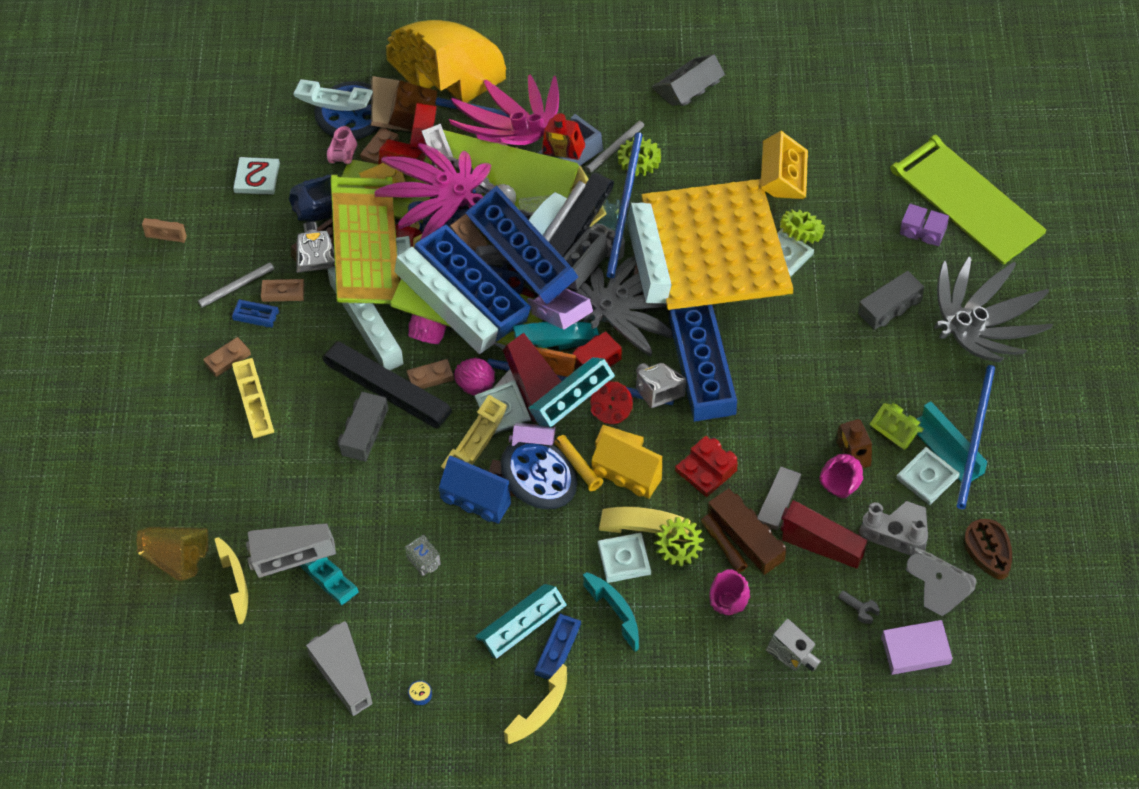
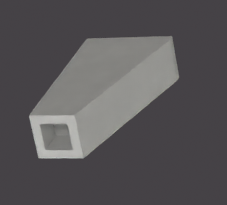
[246,523,336,578]
[306,621,372,716]

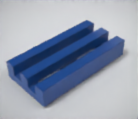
[232,299,279,328]

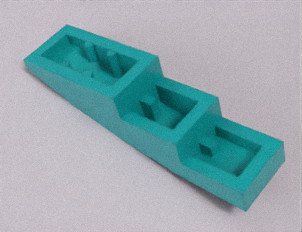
[513,322,599,350]
[299,557,359,606]

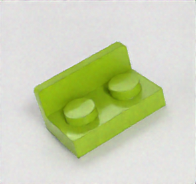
[869,403,924,450]

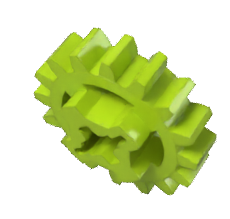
[618,137,661,176]
[780,210,825,244]
[654,517,704,566]

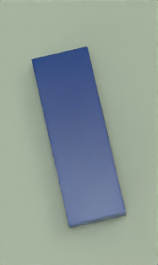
[534,614,581,680]

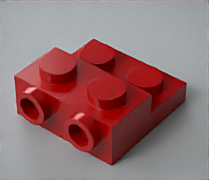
[675,436,738,497]

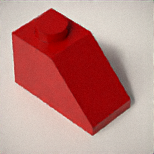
[410,103,437,148]

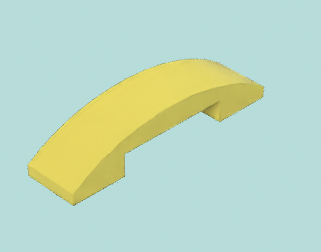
[441,395,507,469]
[599,507,690,542]
[215,537,248,624]
[504,664,567,744]

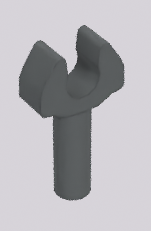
[838,590,880,624]

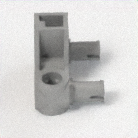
[859,501,928,556]
[906,549,976,616]

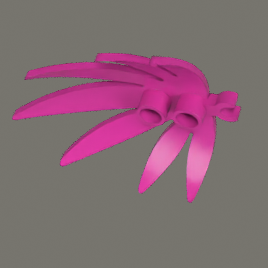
[449,74,559,145]
[374,143,491,240]

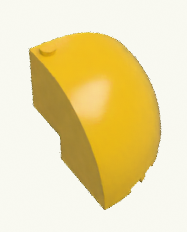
[386,20,506,103]

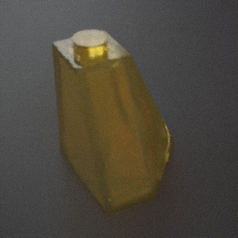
[136,527,208,581]

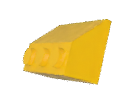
[761,131,808,199]
[592,429,662,499]

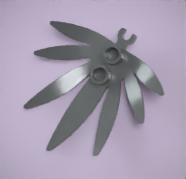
[572,255,673,357]
[934,257,1053,362]

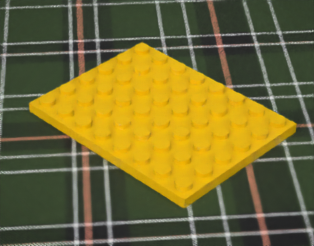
[642,179,793,310]

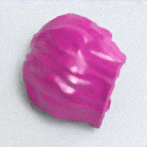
[408,314,447,344]
[454,358,495,396]
[819,454,863,498]
[709,569,750,615]

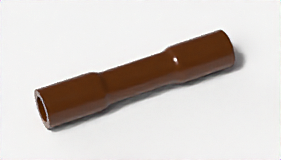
[701,514,748,573]

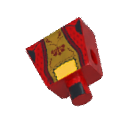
[543,113,585,160]

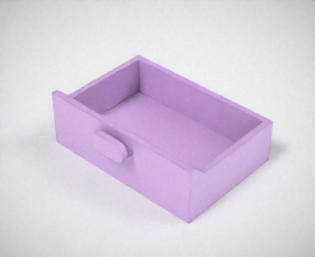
[527,289,593,330]
[509,423,555,446]
[881,620,953,675]

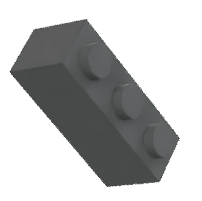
[563,229,609,290]
[858,271,924,330]
[338,392,388,462]

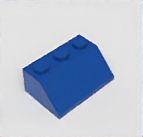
[439,455,511,524]

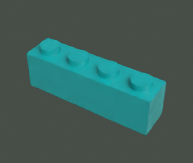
[528,357,615,428]

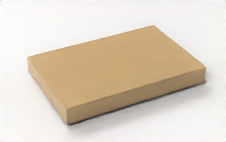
[371,76,410,132]

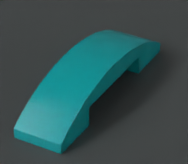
[583,572,639,652]

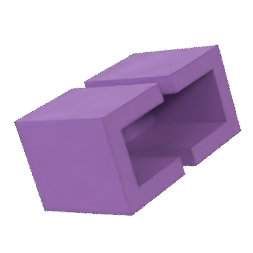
[900,204,949,246]

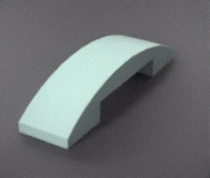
[293,79,373,111]
[529,192,567,235]

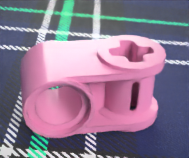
[327,126,357,164]

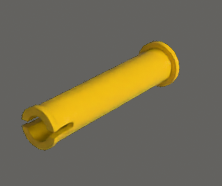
[554,435,603,491]

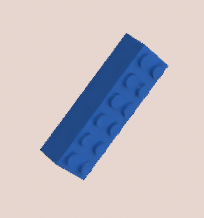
[465,185,578,304]
[414,225,531,342]
[668,304,737,422]

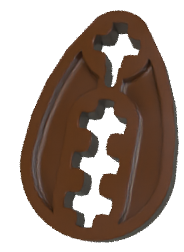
[964,519,1012,579]

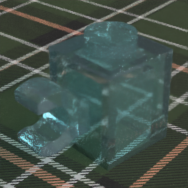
[598,199,627,231]

